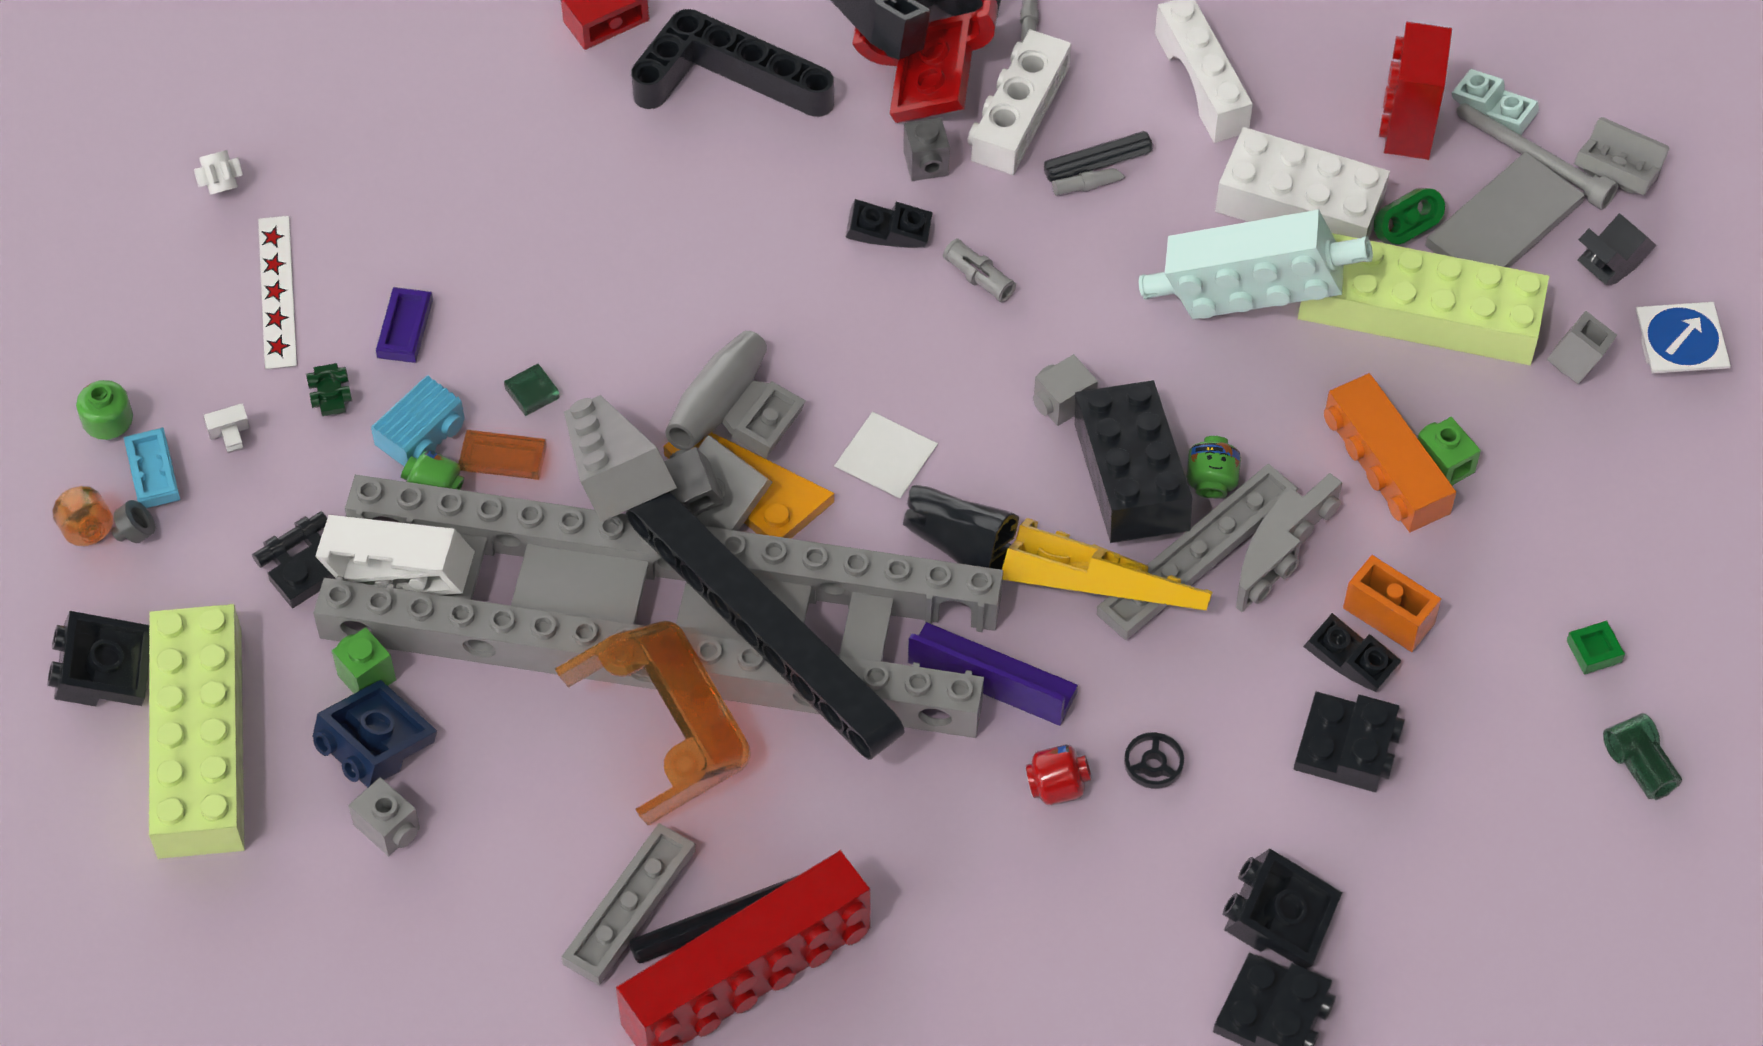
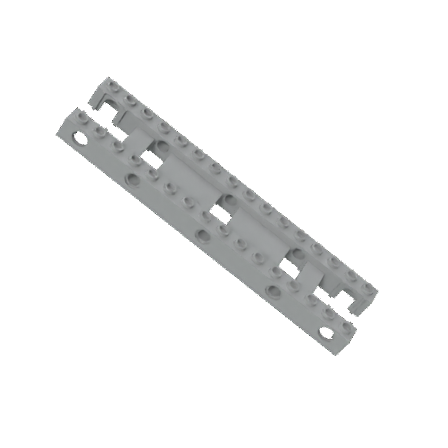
[313,474,1003,738]

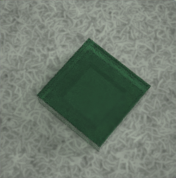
[504,363,560,416]

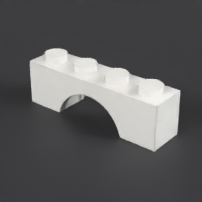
[1155,0,1253,143]

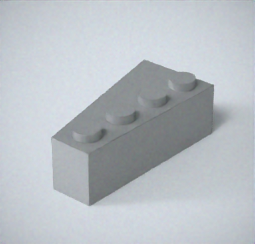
[564,395,677,522]

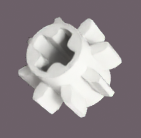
[194,150,243,195]

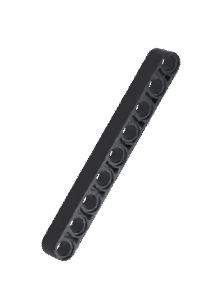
[626,492,905,760]

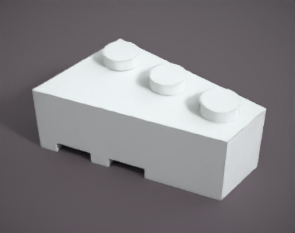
[315,515,475,595]

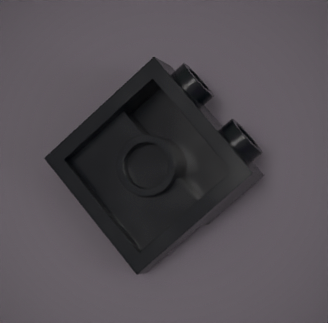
[47,611,150,707]
[1293,691,1405,793]
[1223,849,1343,969]
[1213,952,1336,1046]

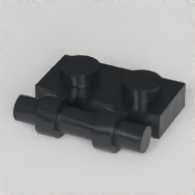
[252,511,336,609]

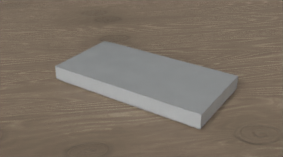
[1425,152,1585,268]

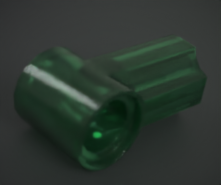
[1603,713,1682,800]

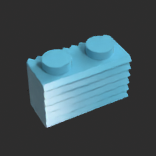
[371,376,465,467]

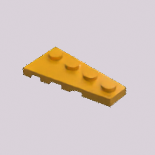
[663,432,834,539]

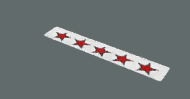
[258,216,297,369]

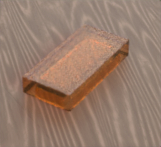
[459,430,547,480]

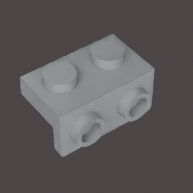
[1574,117,1669,195]

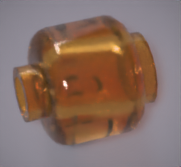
[52,486,113,547]

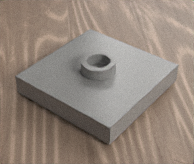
[695,435,772,531]

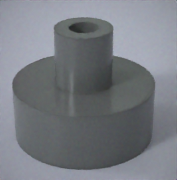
[111,500,156,543]

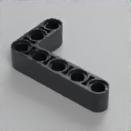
[631,9,834,117]

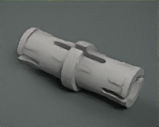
[943,239,1016,302]

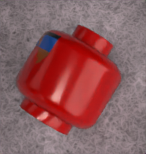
[1026,744,1091,805]

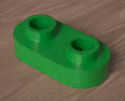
[1374,188,1445,244]

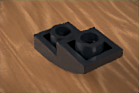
[845,199,933,248]
[1303,613,1401,692]

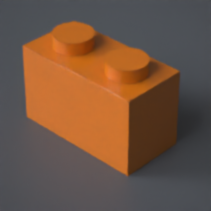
[1343,555,1442,652]

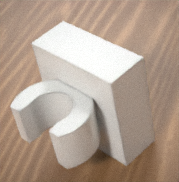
[204,403,249,453]

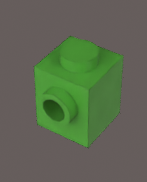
[1418,417,1481,485]
[331,627,396,694]

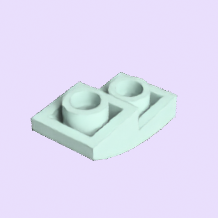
[1452,69,1539,135]

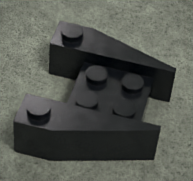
[830,0,1001,60]

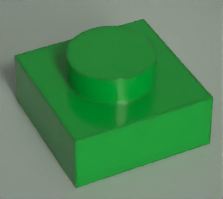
[1566,620,1625,674]

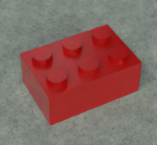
[1379,21,1452,160]

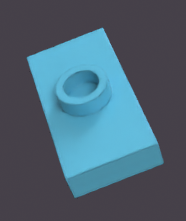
[123,428,181,508]

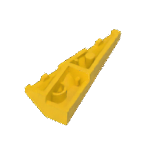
[1002,518,1213,610]

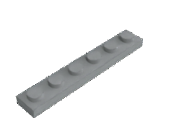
[1096,464,1298,640]

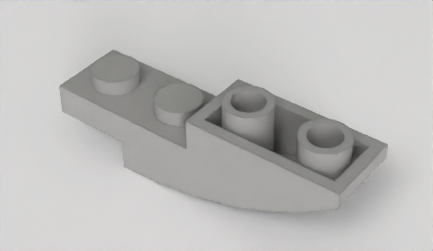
[1236,473,1342,612]

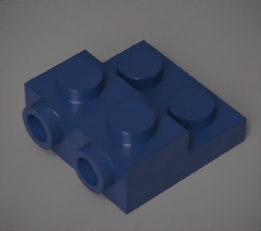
[312,679,437,788]

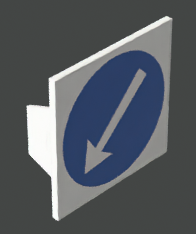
[1636,302,1731,374]

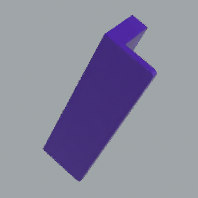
[908,622,1078,726]

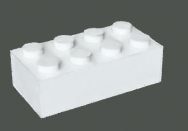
[1215,127,1390,240]

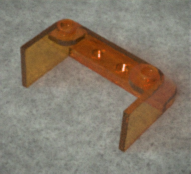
[555,621,751,826]

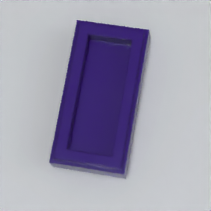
[376,287,433,363]

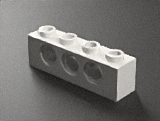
[968,29,1071,175]

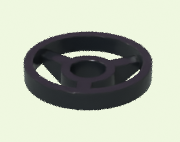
[1124,732,1184,789]

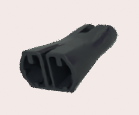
[903,485,1019,570]

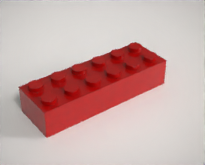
[616,850,871,1046]

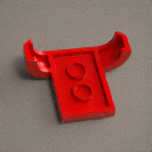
[852,0,998,123]

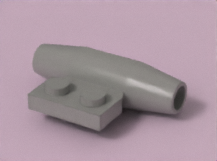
[665,331,806,458]

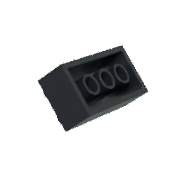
[1074,380,1192,543]

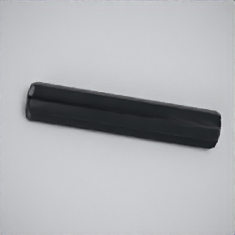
[1044,131,1152,182]

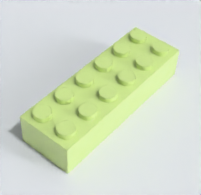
[1298,233,1549,366]
[149,604,244,859]

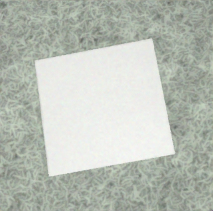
[834,412,938,499]

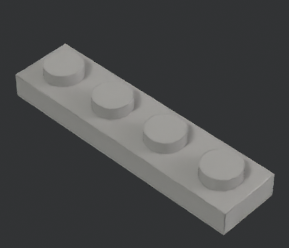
[562,823,696,985]

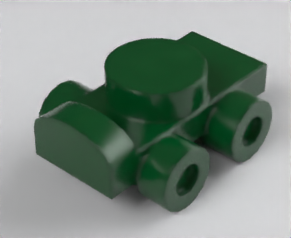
[306,363,352,417]

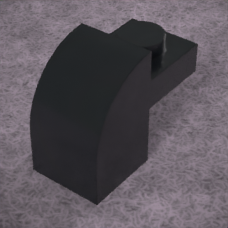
[1578,213,1657,285]

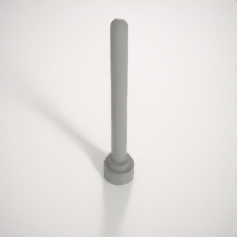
[1457,104,1618,210]

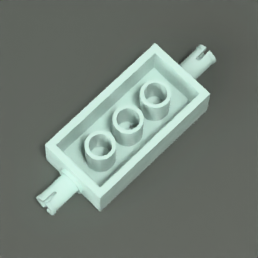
[1139,209,1373,319]

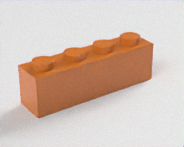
[1324,373,1456,533]

